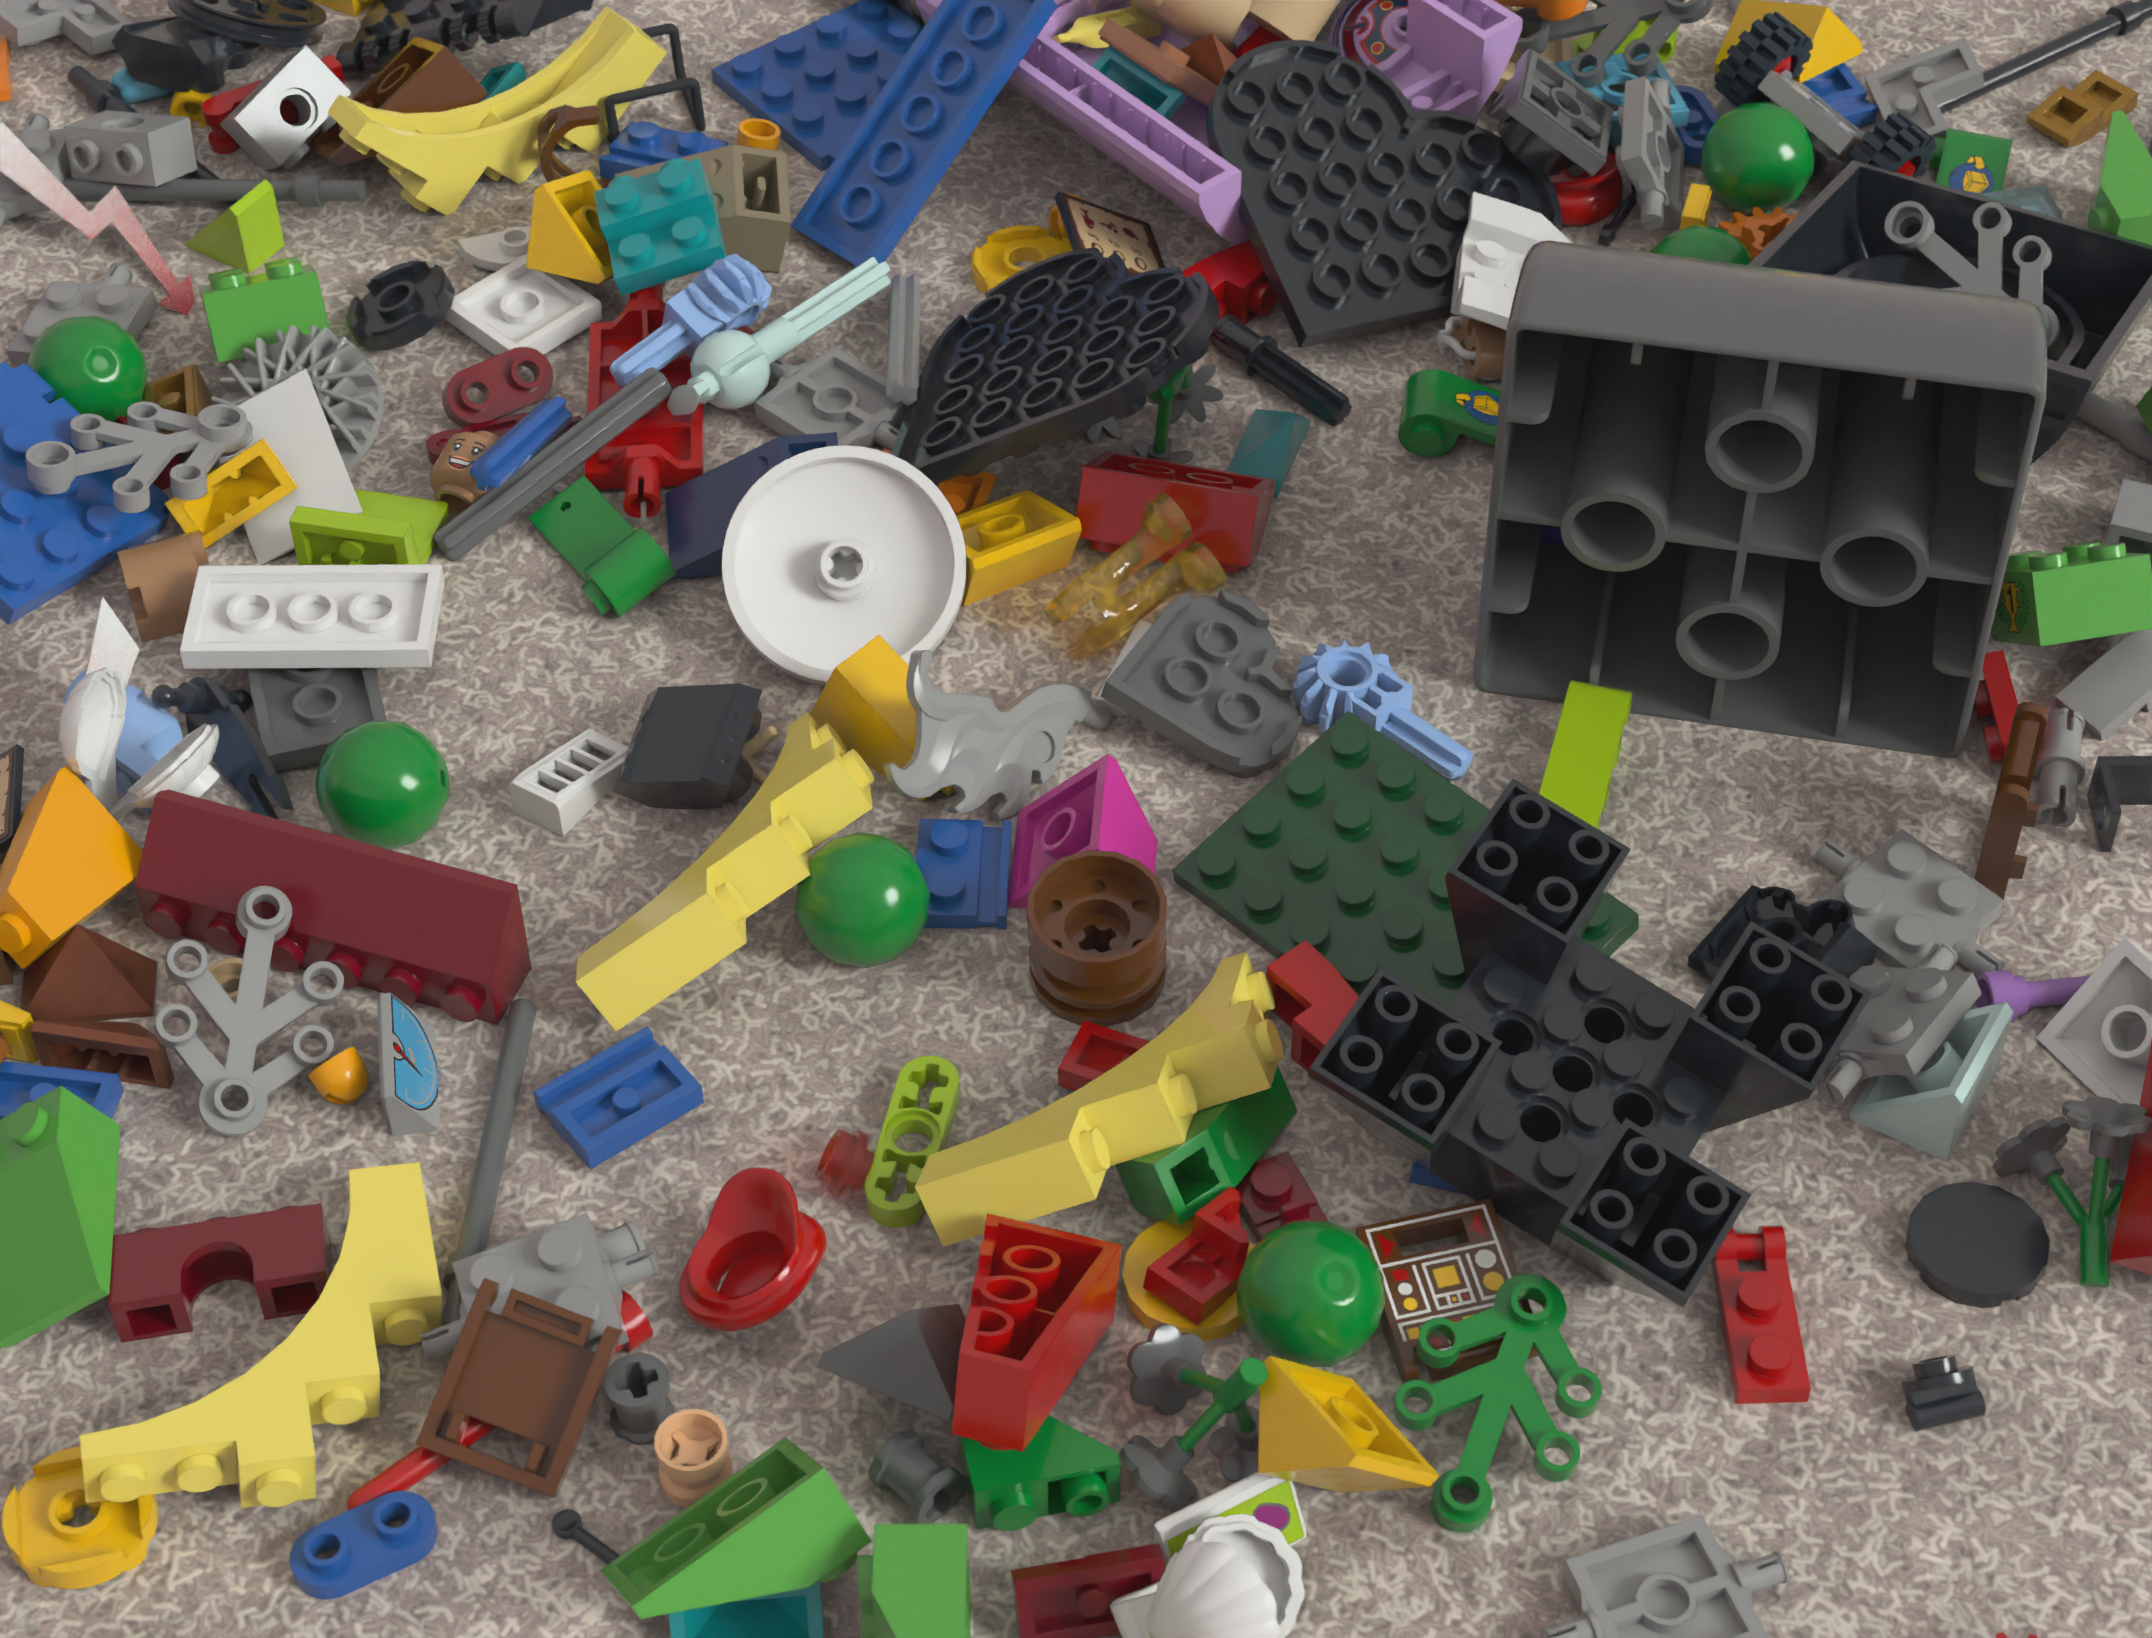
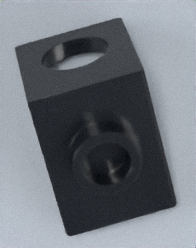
[2087,756,2152,852]

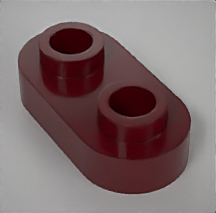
[442,347,553,427]

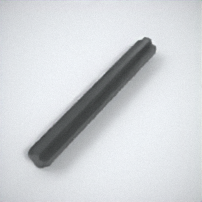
[433,367,672,561]

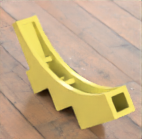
[327,6,667,216]
[576,712,875,1031]
[915,952,1283,1247]
[80,1162,442,1508]

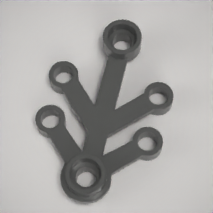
[1514,0,1714,88]

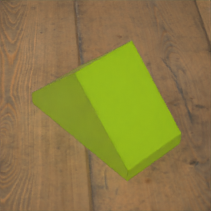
[185,179,285,274]

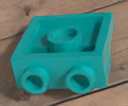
[594,158,727,296]

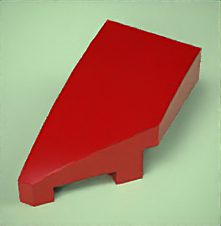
[1143,1186,1249,1325]

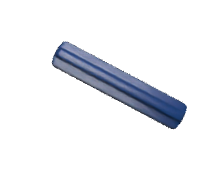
[470,396,572,491]

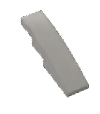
[2054,629,2152,741]

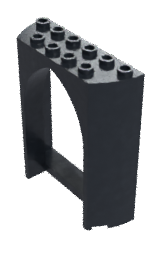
[1748,160,2152,464]

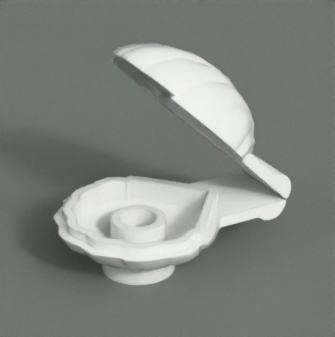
[58,667,220,823]
[1110,1514,1305,1638]

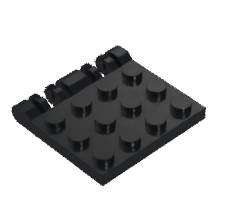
[336,0,543,81]

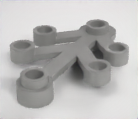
[1884,201,2060,352]
[26,401,253,513]
[154,886,344,1137]

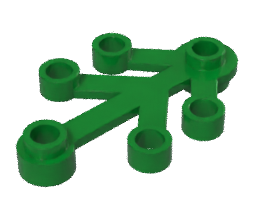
[1393,1274,1602,1533]

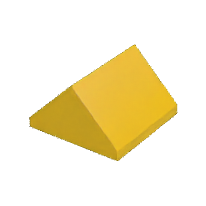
[1714,0,1863,83]
[526,170,614,284]
[956,489,1082,607]
[1258,1355,1440,1492]

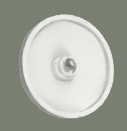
[722,445,966,686]

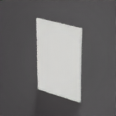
[219,369,363,565]

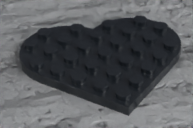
[1206,40,1562,348]
[890,248,1219,486]

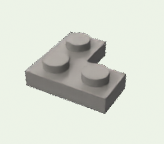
[0,0,133,56]
[1864,37,1985,139]

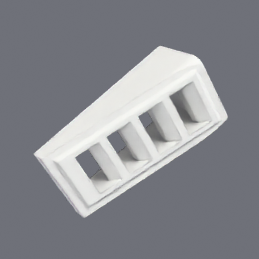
[509,728,629,837]

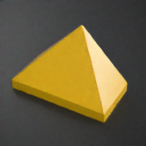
[164,438,299,548]

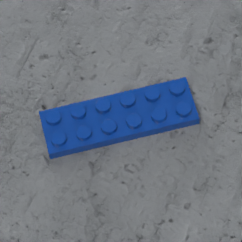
[790,0,1058,267]

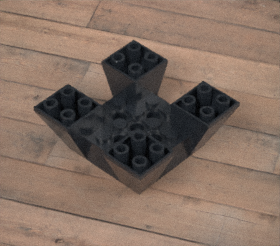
[1307,779,1872,1308]

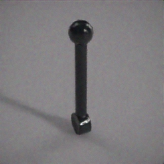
[1598,183,1638,247]
[552,1509,621,1565]

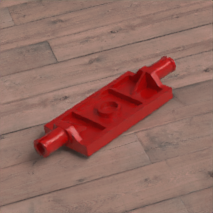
[585,282,704,518]

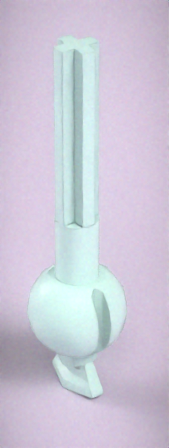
[667,257,892,416]

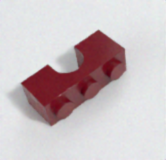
[108,1203,333,1343]

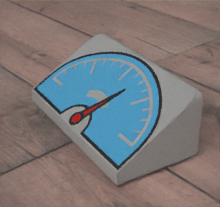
[377,992,440,1137]

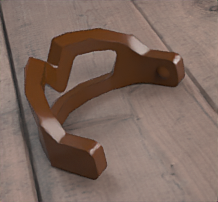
[537,104,610,189]

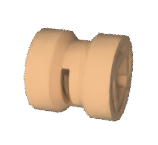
[654,1409,732,1508]

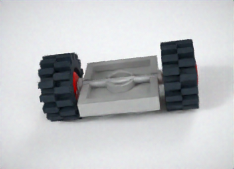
[1714,12,1936,178]

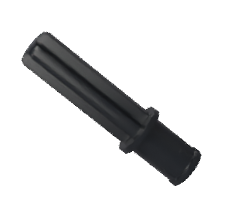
[1210,314,1352,426]

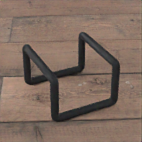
[604,23,706,145]

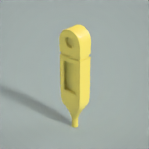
[1054,6,1164,49]

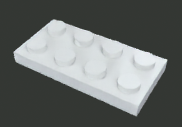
[180,564,445,669]

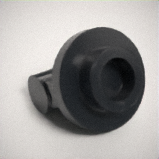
[1901,1355,1986,1432]

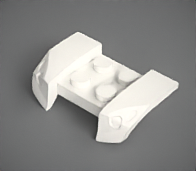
[1451,192,1573,330]

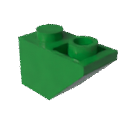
[957,1415,1121,1531]

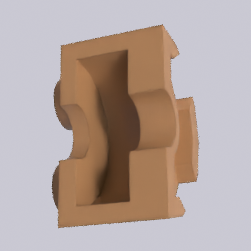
[117,530,209,643]

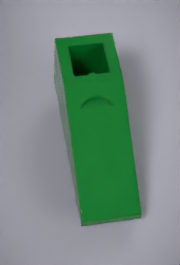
[1115,1065,1298,1225]

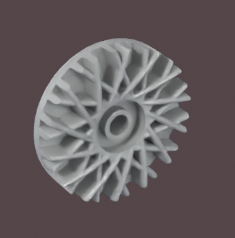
[211,325,383,472]

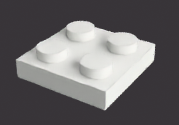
[445,254,603,370]

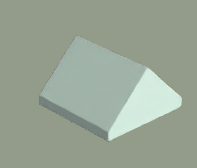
[1848,1002,2014,1161]

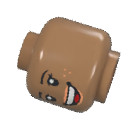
[429,430,500,515]

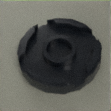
[346,261,455,351]
[1905,1181,2050,1308]

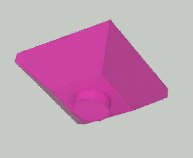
[1008,754,1158,909]

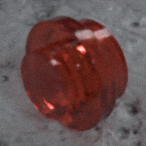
[815,1129,874,1197]

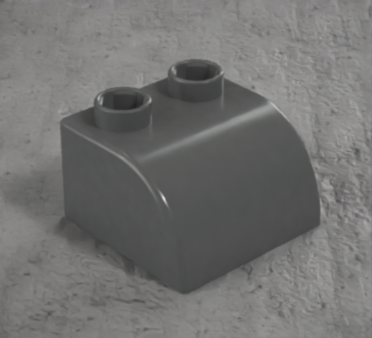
[1473,240,2047,758]

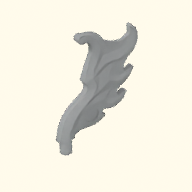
[883,650,1112,819]

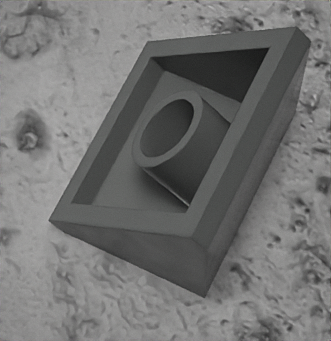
[817,1304,966,1421]

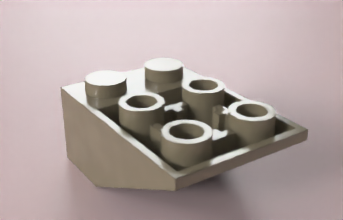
[614,145,791,273]

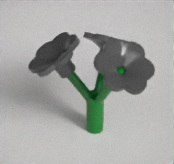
[1993,1097,2152,1287]
[1119,1323,1268,1512]

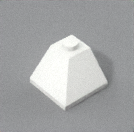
[2036,937,2152,1105]

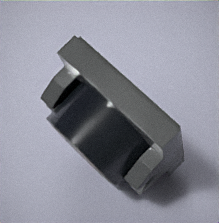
[1491,48,1614,178]

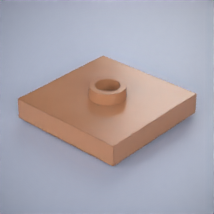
[1098,18,1217,107]

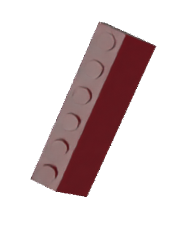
[135,789,532,1025]

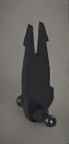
[151,677,294,819]

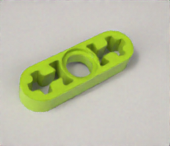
[865,1055,960,1228]

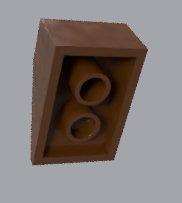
[307,36,488,167]

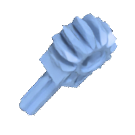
[610,253,772,388]
[1293,638,1473,780]

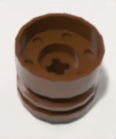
[1027,850,1167,1027]

